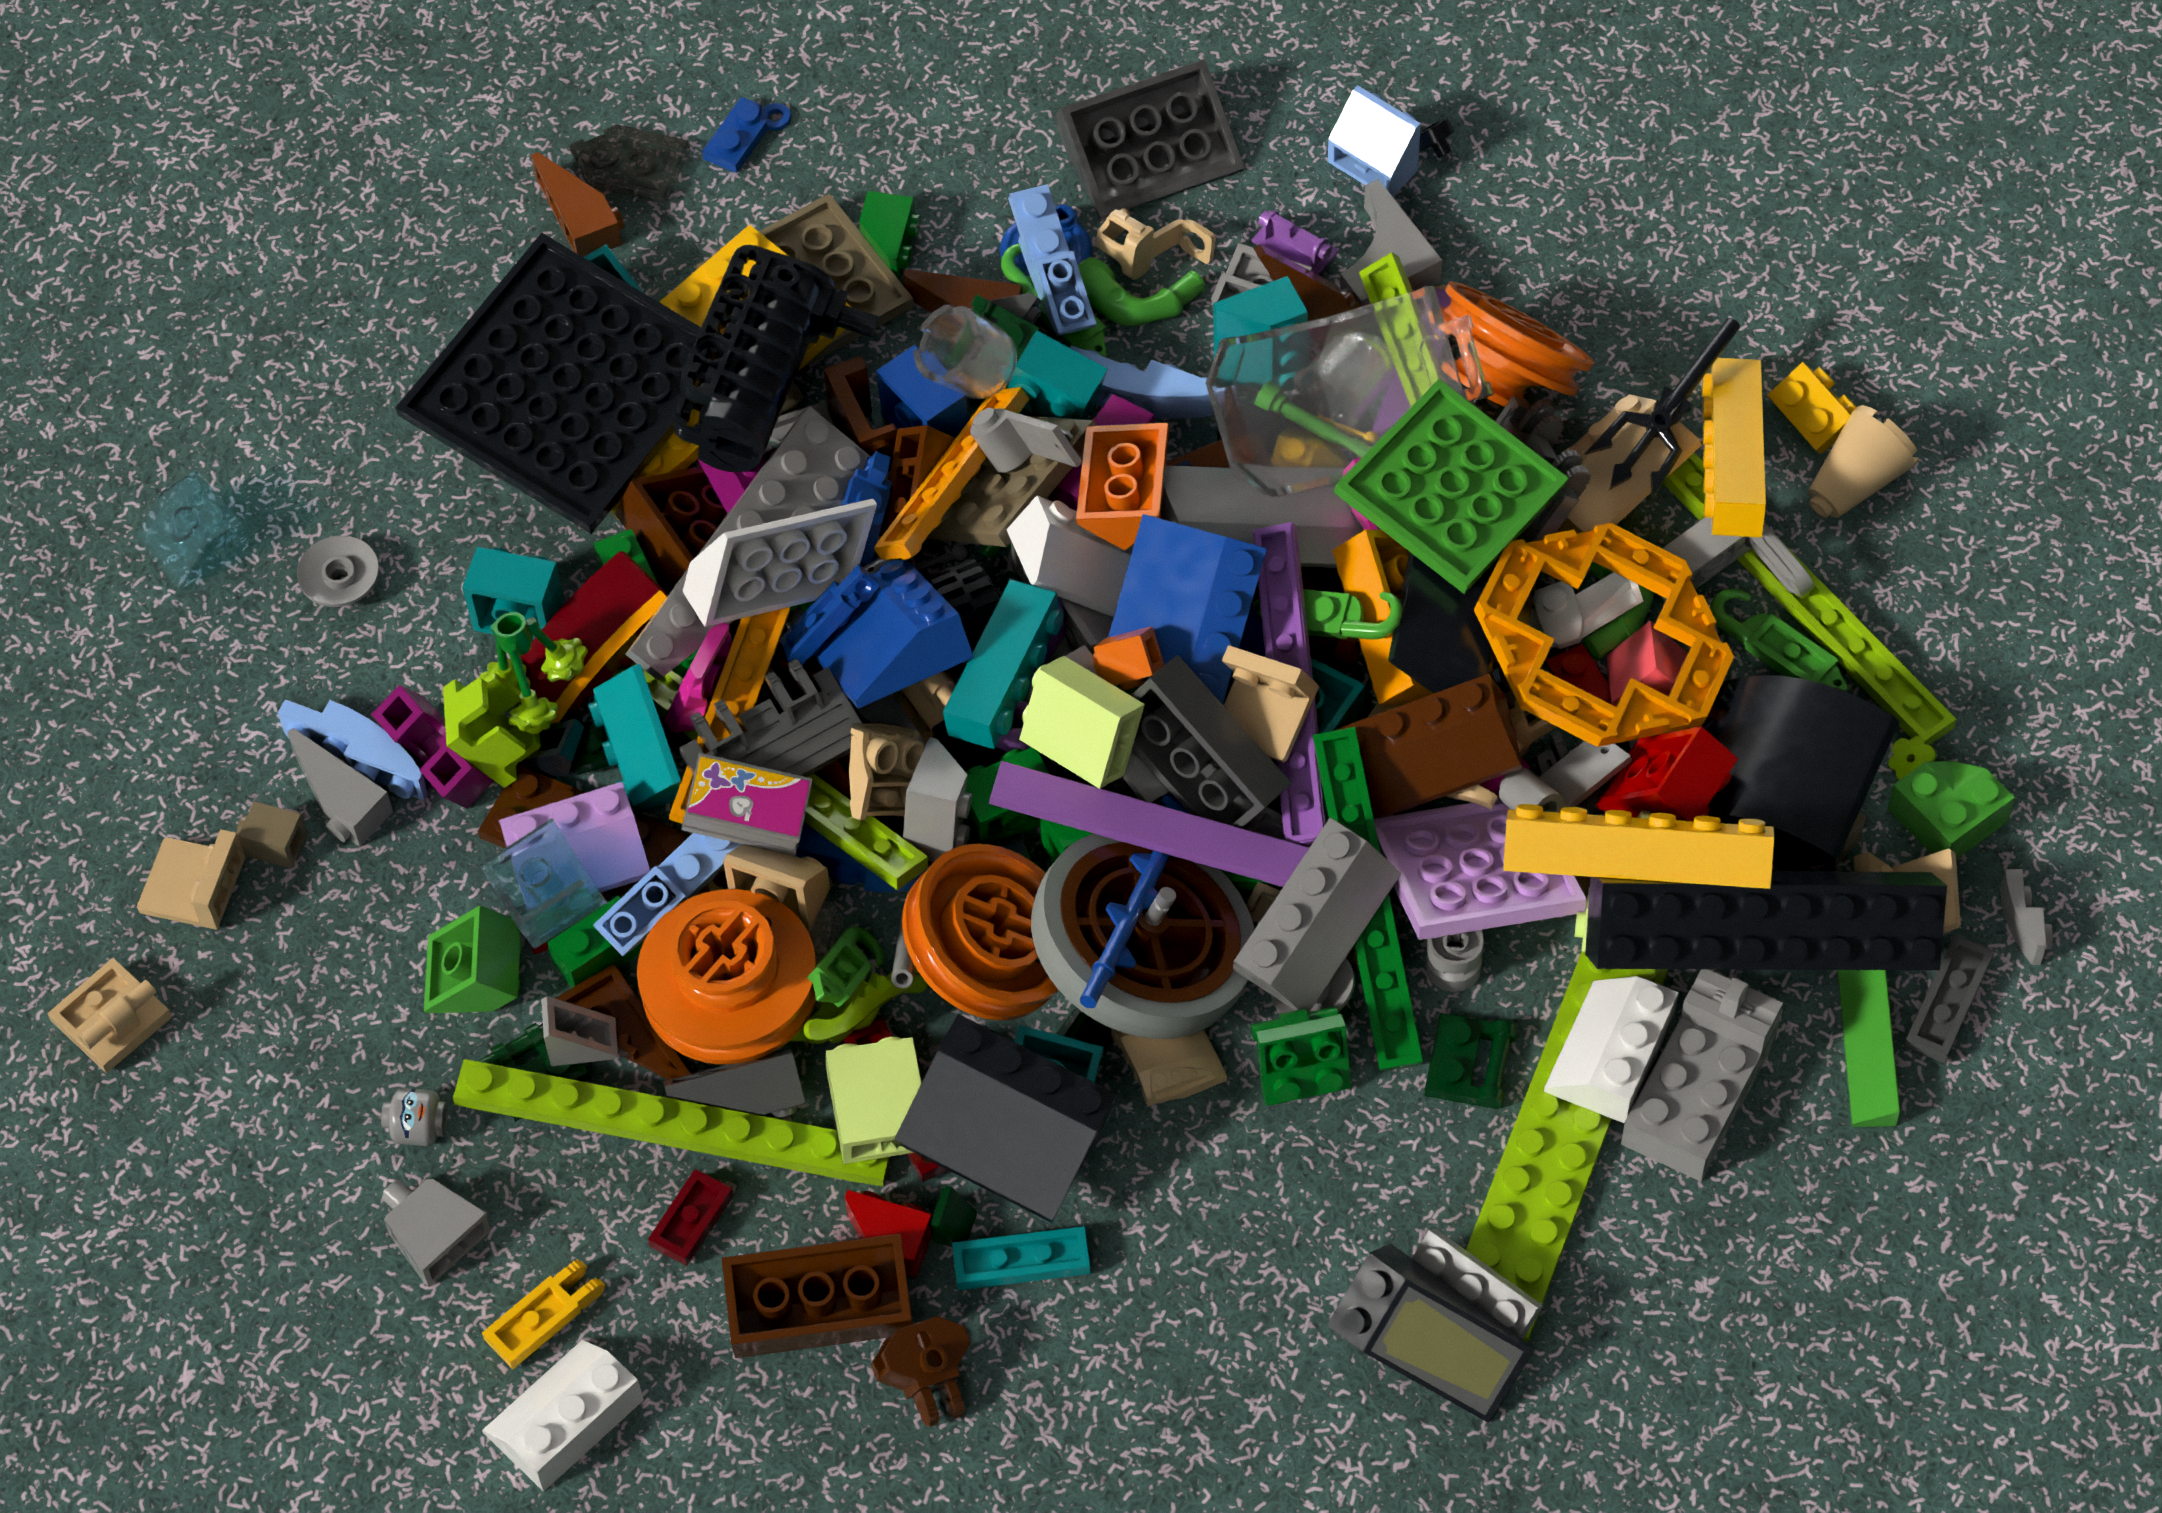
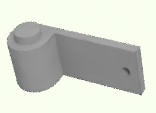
[970,408,1083,472]
[1499,741,1632,813]

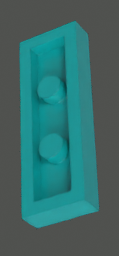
[952,1226,1090,1291]

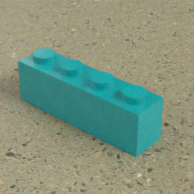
[943,579,1063,750]

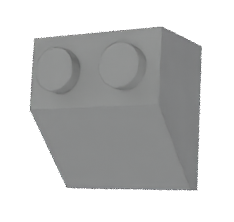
[903,737,972,862]

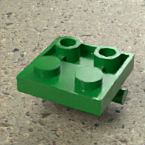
[1250,1006,1351,1106]

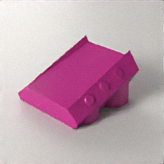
[663,622,731,733]

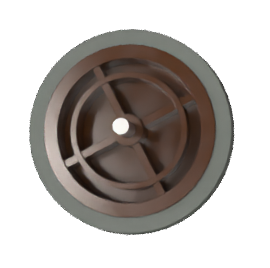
[1031,834,1254,1039]

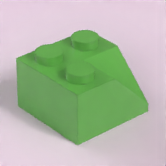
[1888,761,2015,859]

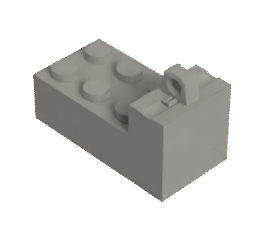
[1621,969,1783,1182]

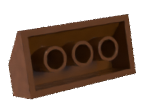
[1332,674,1523,818]
[722,1233,912,1358]

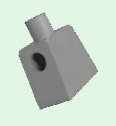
[382,1179,491,1287]

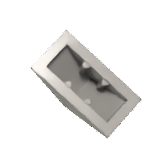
[541,996,618,1066]

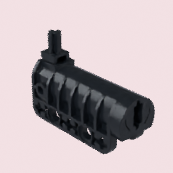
[673,245,879,472]

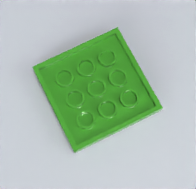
[1334,379,1569,594]

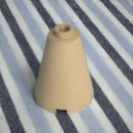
[1808,405,1919,518]

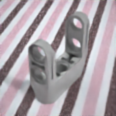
[1660,518,1815,643]

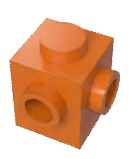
[1093,626,1165,690]

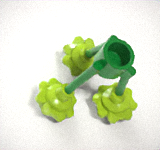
[480,612,588,735]

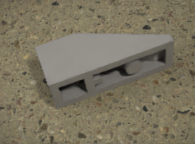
[287,728,393,847]

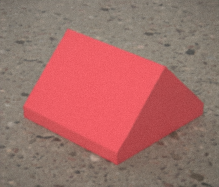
[1606,621,1688,707]

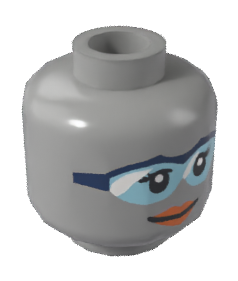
[381,1088,448,1146]

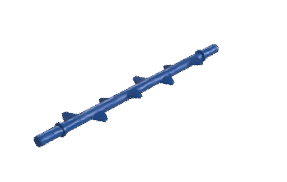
[1080,794,1189,1008]

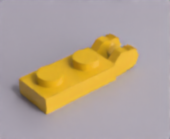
[482,1259,606,1370]

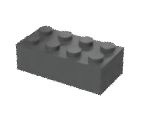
[1131,654,1292,828]

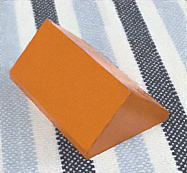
[1076,423,1169,551]

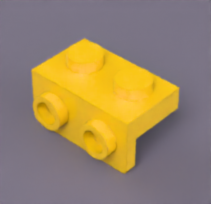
[1767,362,1857,454]

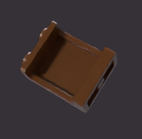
[823,355,897,472]

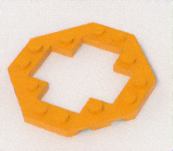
[1474,523,1734,747]

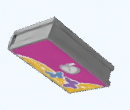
[681,753,812,856]

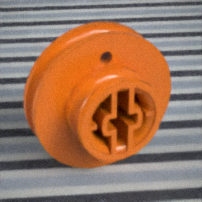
[1431,281,1595,407]
[902,844,1058,1021]
[637,889,817,1064]

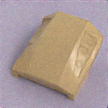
[849,723,925,820]
[1111,1028,1227,1107]

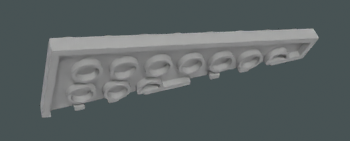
[625,406,890,680]

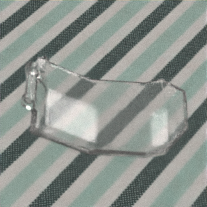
[1206,286,1494,499]

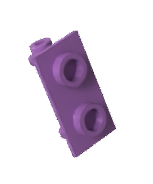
[1252,210,1339,275]

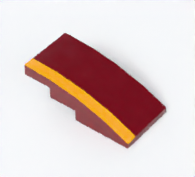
[521,551,668,723]

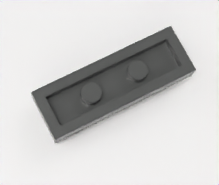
[1904,935,1995,1064]

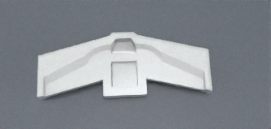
[1529,572,1643,649]

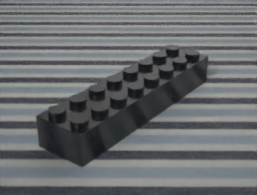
[1585,871,1947,970]

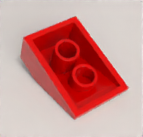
[1594,726,1738,821]

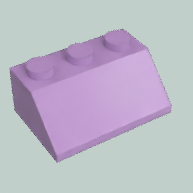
[499,782,650,915]

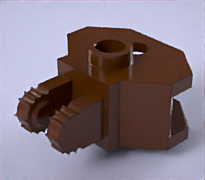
[871,1316,971,1427]

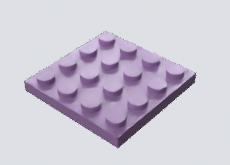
[1374,798,1587,940]

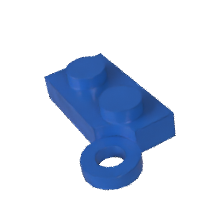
[702,97,791,173]

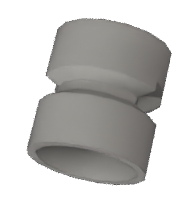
[1425,930,1484,992]

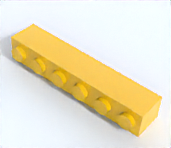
[1702,358,1766,538]
[1503,804,1774,889]

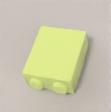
[1019,656,1145,789]
[826,1037,922,1164]

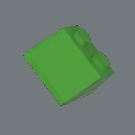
[424,905,522,1013]

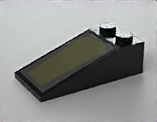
[1327,1244,1536,1423]

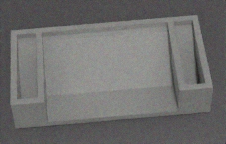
[1160,466,1364,568]

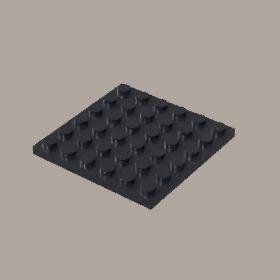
[395,233,723,534]

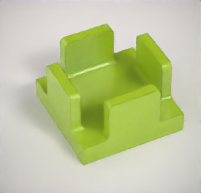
[443,673,541,788]

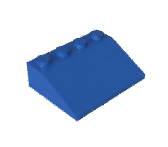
[1108,514,1267,705]
[814,559,974,709]

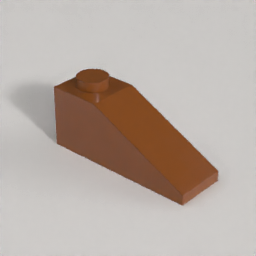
[531,152,625,257]

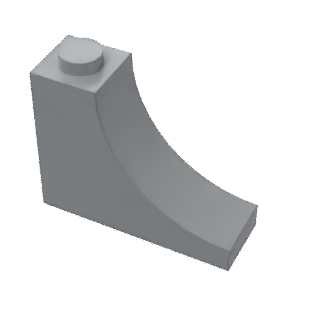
[1340,179,1442,322]

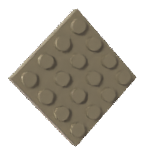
[696,194,914,370]
[926,416,1097,547]

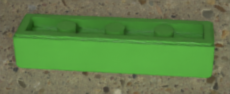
[1837,970,1900,1127]

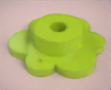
[1888,736,1936,780]

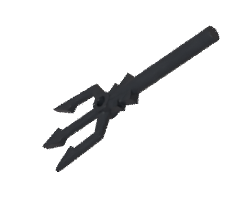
[1584,318,1740,501]

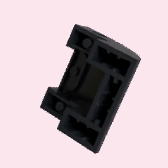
[1693,675,1900,869]

